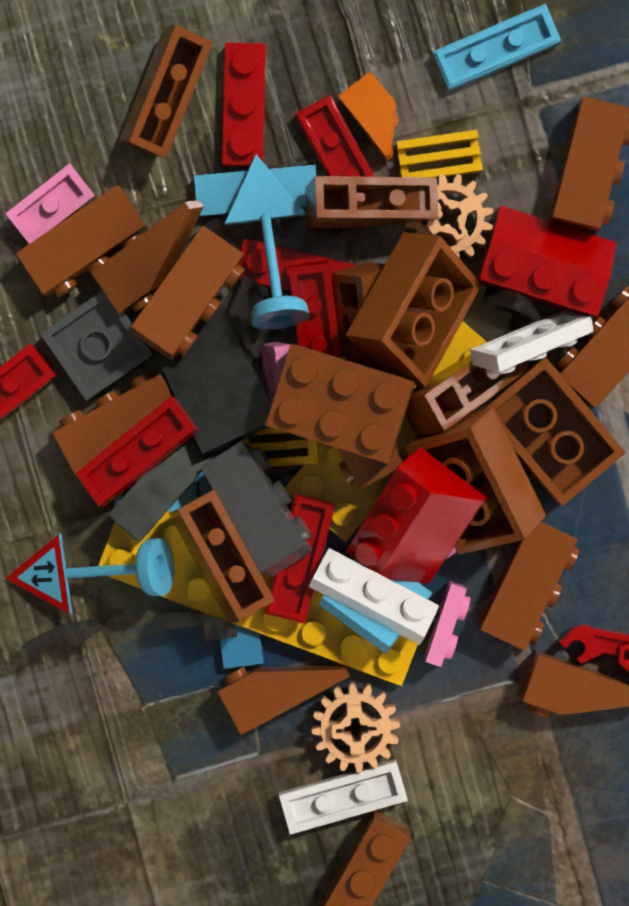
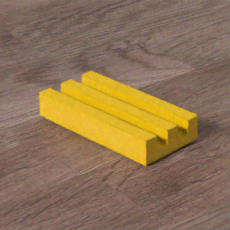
[396,130,483,179]
[239,427,322,467]

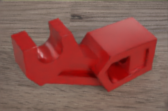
[558,623,629,672]

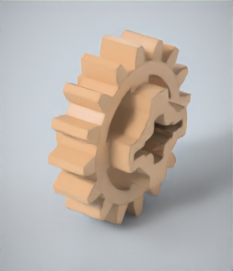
[404,174,493,259]
[312,682,400,773]

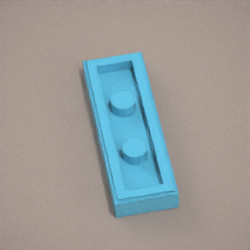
[432,3,561,91]
[194,165,316,218]

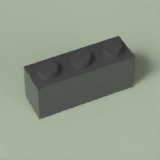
[201,441,313,577]

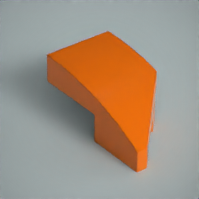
[338,72,399,161]

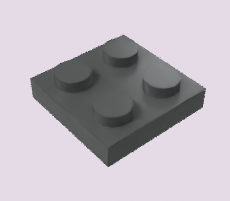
[40,291,155,401]

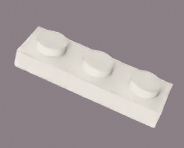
[470,310,593,374]
[309,548,439,645]
[279,759,408,835]

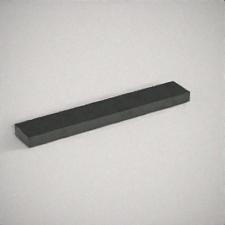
[108,331,283,543]

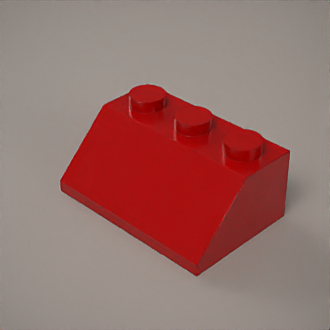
[477,205,617,319]
[346,447,487,584]

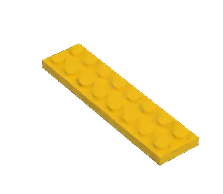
[98,510,418,686]

